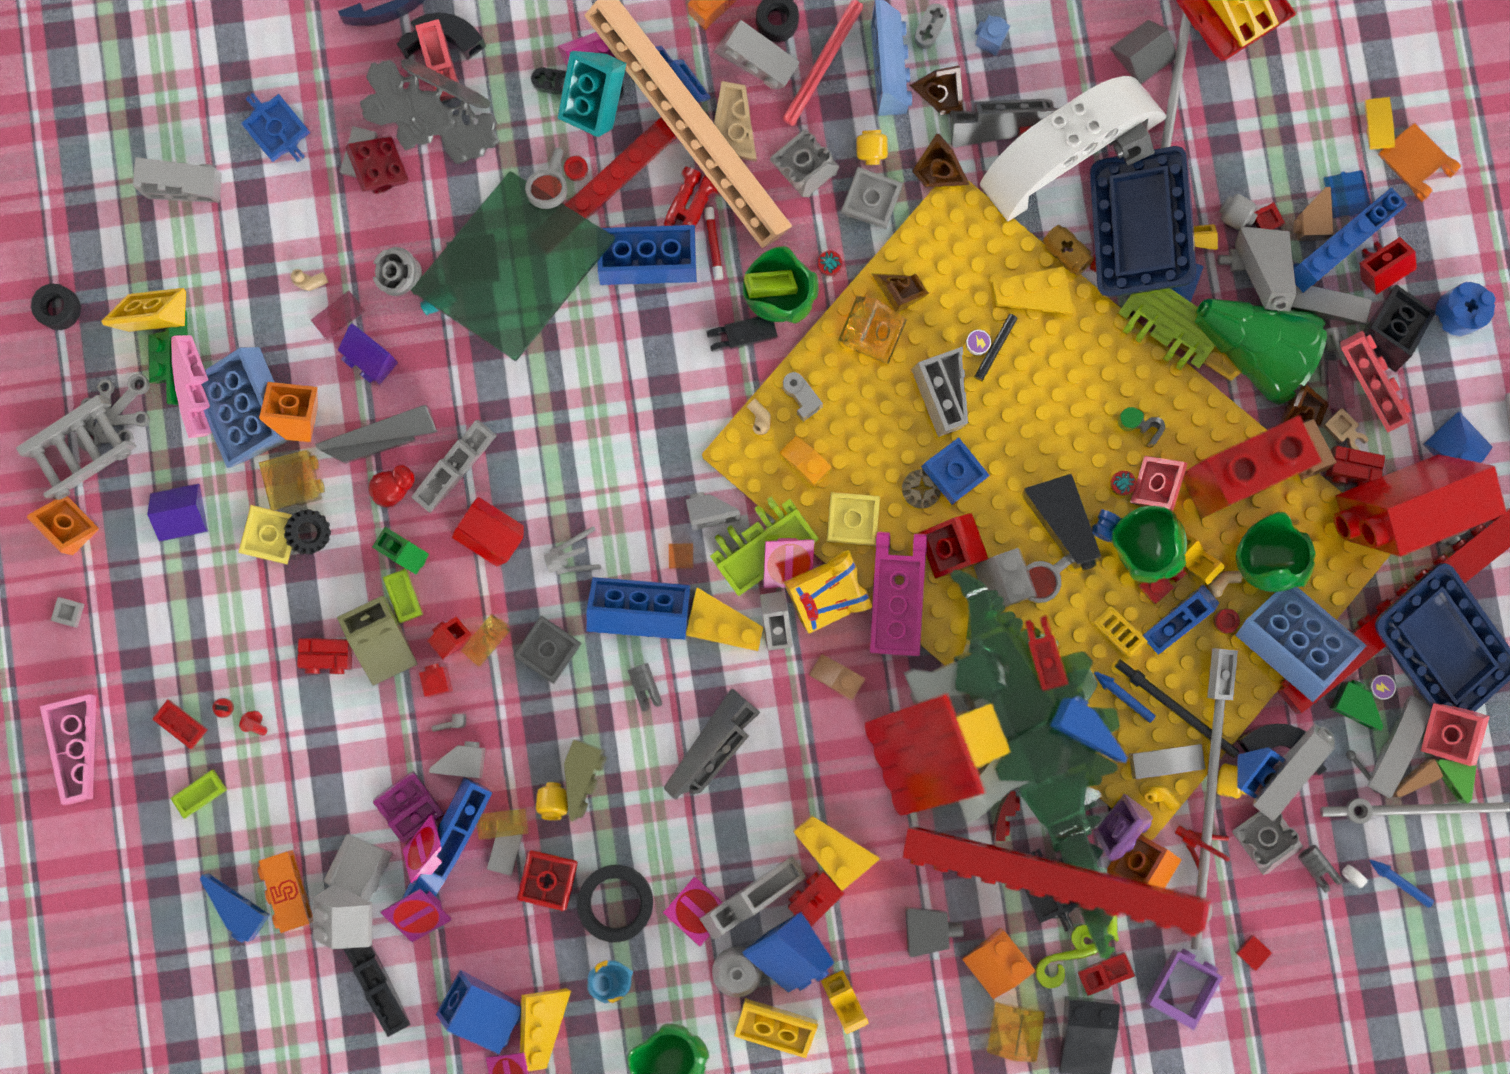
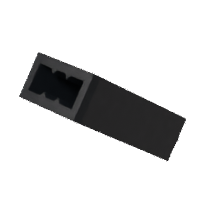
[1022,474,1101,570]

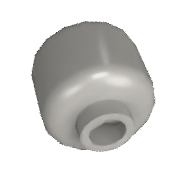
[1219,194,1257,230]

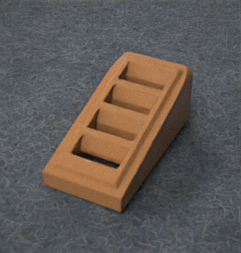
[1392,759,1443,798]

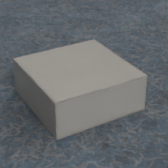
[51,597,85,628]

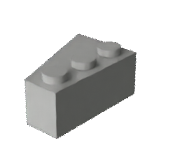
[714,20,800,90]
[133,157,222,203]
[911,347,968,437]

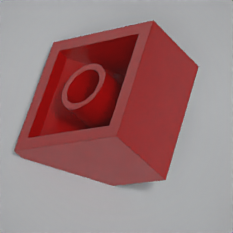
[918,513,989,579]

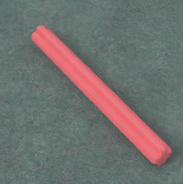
[783,0,863,126]

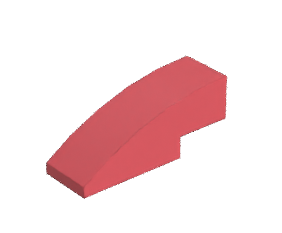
[415,19,459,101]

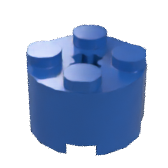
[1435,282,1496,337]

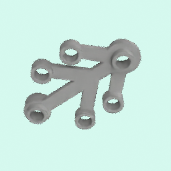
[77,374,150,451]

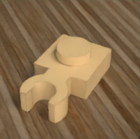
[1323,408,1369,450]

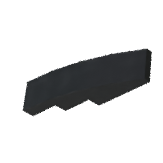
[343,945,411,1037]

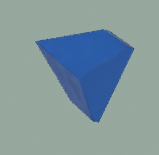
[1237,747,1286,799]

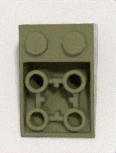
[337,596,418,686]
[564,739,607,822]

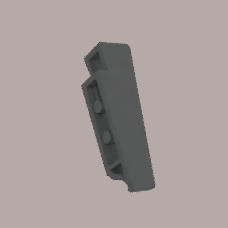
[315,405,437,463]

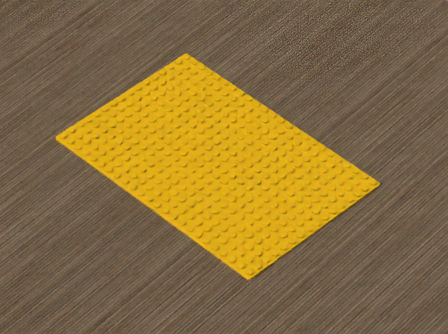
[702,180,1391,840]

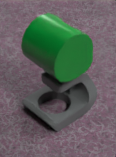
[1118,407,1165,447]

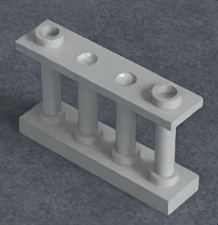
[16,395,137,500]

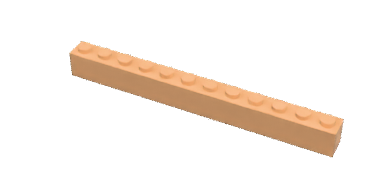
[584,0,792,248]

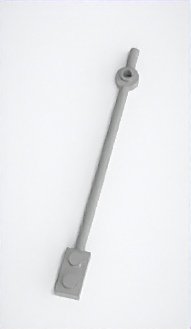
[1161,12,1191,148]
[1191,648,1238,950]
[1320,798,1510,824]

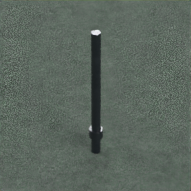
[1114,659,1240,758]

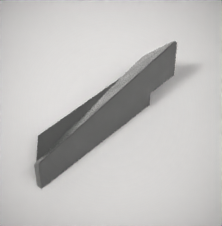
[950,98,1059,148]
[664,689,760,800]

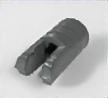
[627,663,662,712]
[1298,845,1344,893]

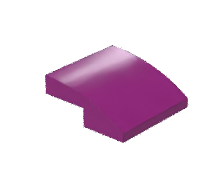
[373,770,443,843]

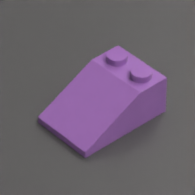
[1094,793,1153,861]

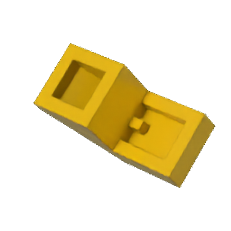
[1185,533,1225,585]
[821,970,869,1035]

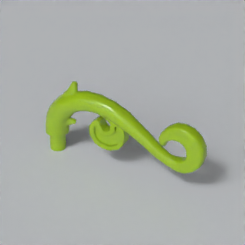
[1035,907,1119,989]

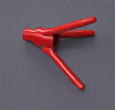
[1175,825,1230,883]

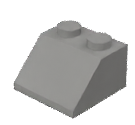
[974,548,1037,613]
[313,884,372,949]

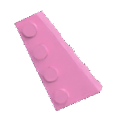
[40,694,96,805]

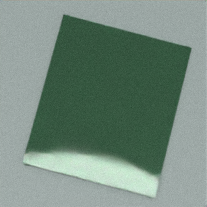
[411,171,615,361]

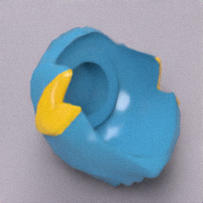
[587,960,633,1004]

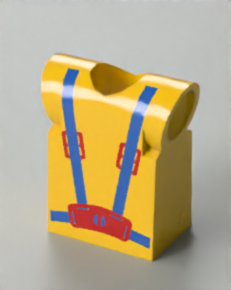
[784,550,873,634]

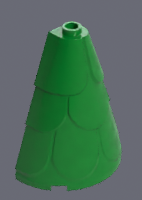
[1195,299,1327,405]

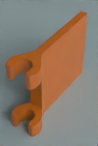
[1378,123,1462,202]

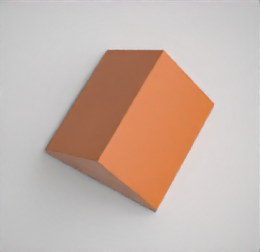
[27,496,99,556]

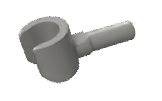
[432,714,466,732]

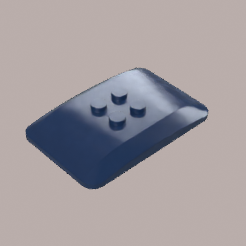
[1090,146,1196,297]
[1375,563,1510,712]

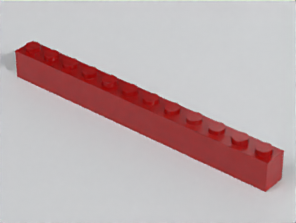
[1277,508,1510,714]
[902,826,1211,936]

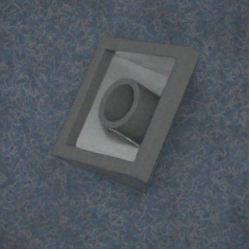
[1110,20,1176,84]

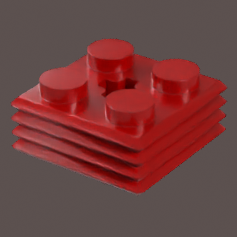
[517,850,578,911]

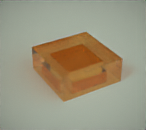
[669,543,694,569]

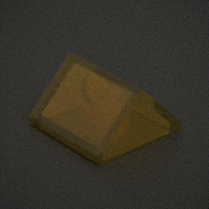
[987,1002,1045,1062]

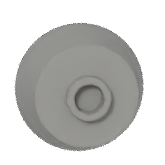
[373,247,422,296]
[712,946,762,997]

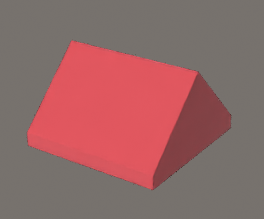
[1130,456,1188,511]

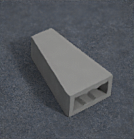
[1235,227,1296,312]
[1253,724,1335,821]

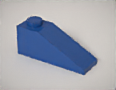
[1142,584,1219,655]
[1050,696,1128,762]
[200,873,270,943]

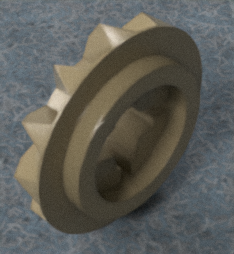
[902,469,941,508]

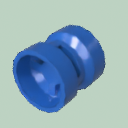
[1091,509,1122,543]

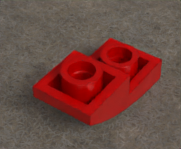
[993,790,1020,842]

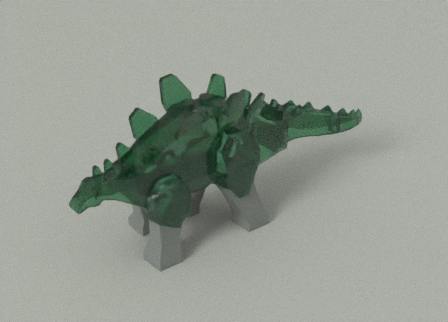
[904,570,1120,959]

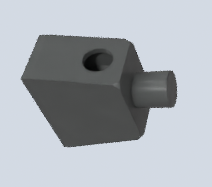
[905,907,963,957]

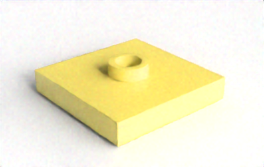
[827,492,880,546]
[238,505,292,565]

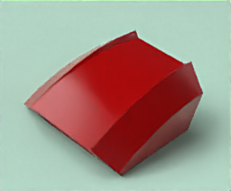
[452,496,524,567]

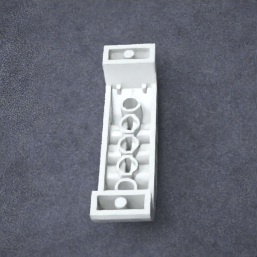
[980,76,1167,222]

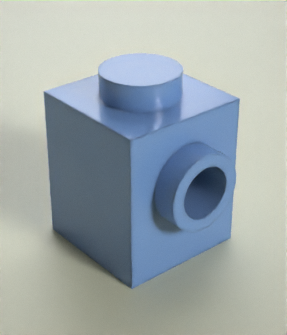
[975,15,1011,56]

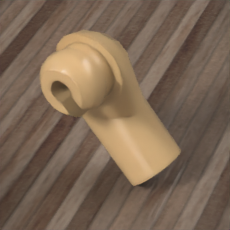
[290,269,329,291]
[747,399,771,435]
[1208,571,1242,597]

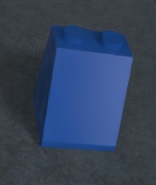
[742,912,835,993]
[436,970,521,1054]

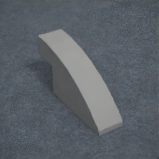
[700,856,806,940]

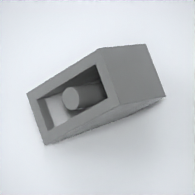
[760,591,792,651]
[429,741,486,778]

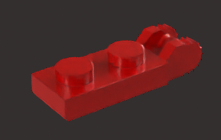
[1025,615,1069,691]

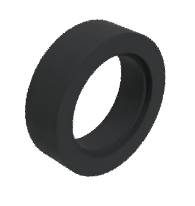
[577,865,653,942]

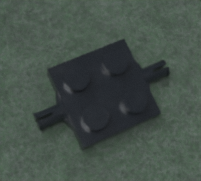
[1024,848,1079,932]

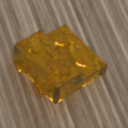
[259,450,325,511]

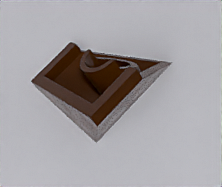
[909,65,964,115]
[912,134,970,187]
[871,273,929,314]
[1279,384,1329,426]

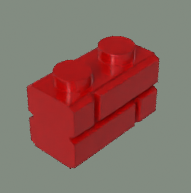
[1326,446,1385,487]
[297,638,353,674]

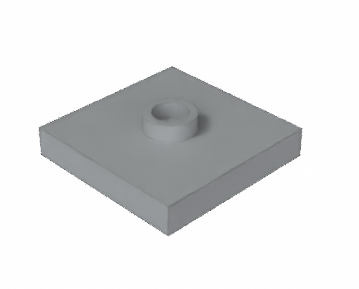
[841,167,903,229]

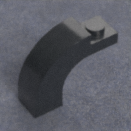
[396,13,486,61]
[1236,724,1327,776]

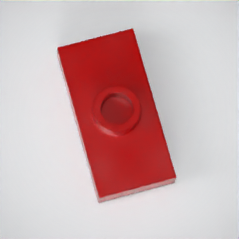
[152,699,208,749]

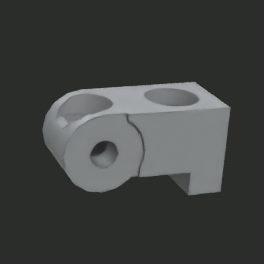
[783,372,823,422]

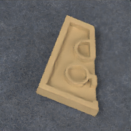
[714,81,757,162]

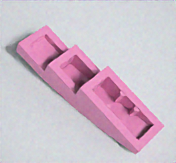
[171,335,212,438]

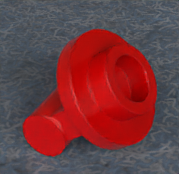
[239,711,268,736]

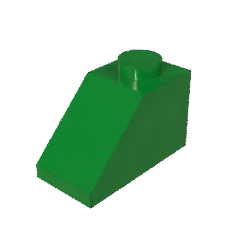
[372,527,429,575]
[1329,680,1384,731]

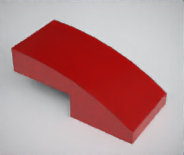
[1078,951,1135,996]

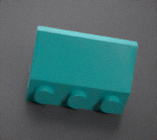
[557,51,627,137]

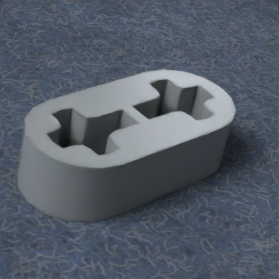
[914,3,947,49]

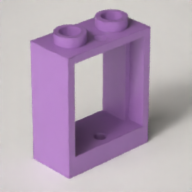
[1145,948,1223,1030]

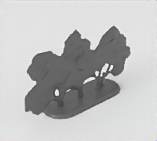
[360,59,500,164]

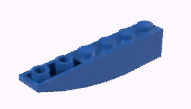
[1294,187,1407,293]
[402,777,492,899]

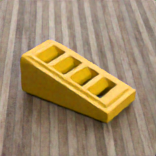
[1194,224,1218,250]
[1093,606,1148,659]

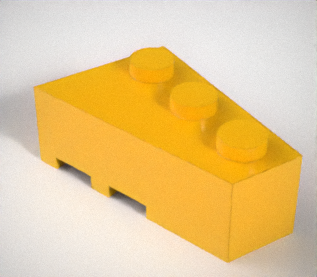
[793,815,880,891]

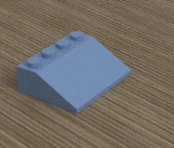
[871,0,912,116]
[202,347,288,468]
[1236,587,1367,702]

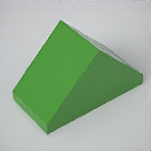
[1435,759,1477,804]

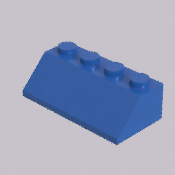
[597,225,697,285]
[586,577,691,640]

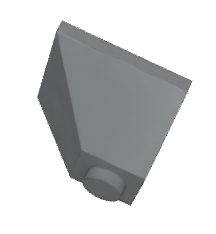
[686,492,741,531]

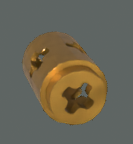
[1043,224,1094,275]

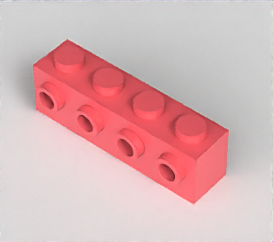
[1340,330,1412,433]

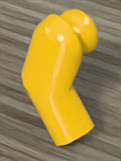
[1144,786,1181,811]

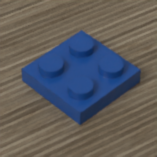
[921,438,990,505]

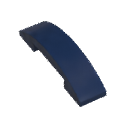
[338,0,425,26]

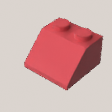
[1420,703,1490,766]

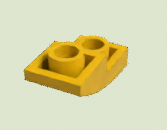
[1364,97,1395,150]

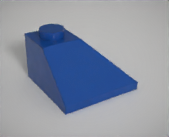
[1423,411,1493,463]

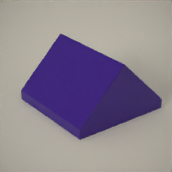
[147,484,208,542]

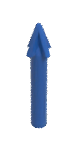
[1094,672,1156,723]
[1369,859,1434,908]

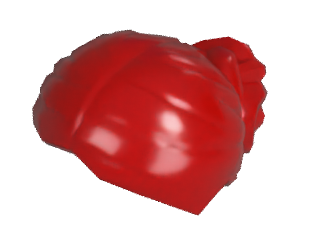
[368,465,415,508]

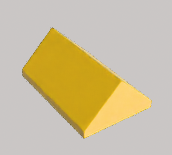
[101,288,186,332]
[734,998,818,1058]

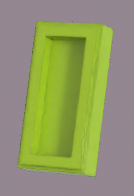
[744,270,798,298]
[382,569,423,624]
[170,770,227,819]

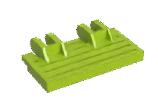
[1118,288,1215,370]
[710,497,819,596]

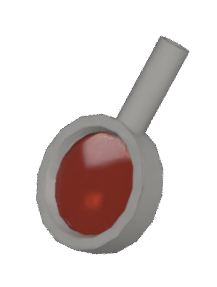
[525,148,567,209]
[1027,556,1071,603]

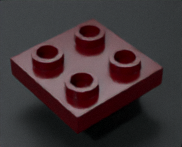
[345,136,409,194]

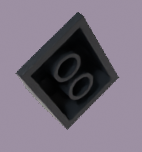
[1363,284,1435,372]
[1059,996,1120,1074]

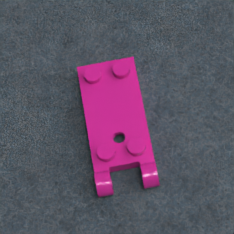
[870,532,927,656]

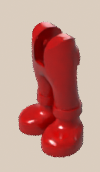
[663,166,720,227]

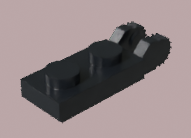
[706,316,778,352]

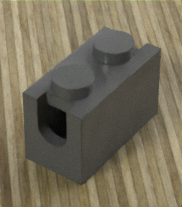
[1109,123,1155,165]

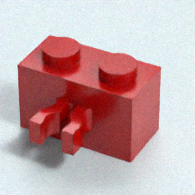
[1359,237,1417,295]
[787,871,845,927]

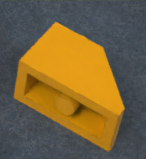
[779,436,832,488]

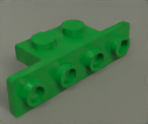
[148,310,188,406]

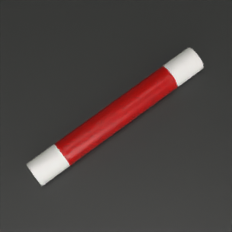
[704,207,724,280]

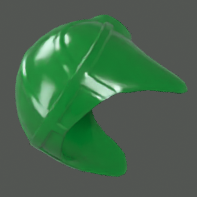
[743,246,819,324]
[1112,506,1187,583]
[1236,512,1316,592]
[627,1023,709,1074]

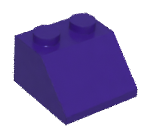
[338,323,398,385]

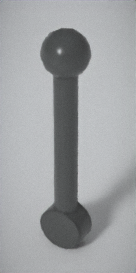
[1346,750,1379,793]

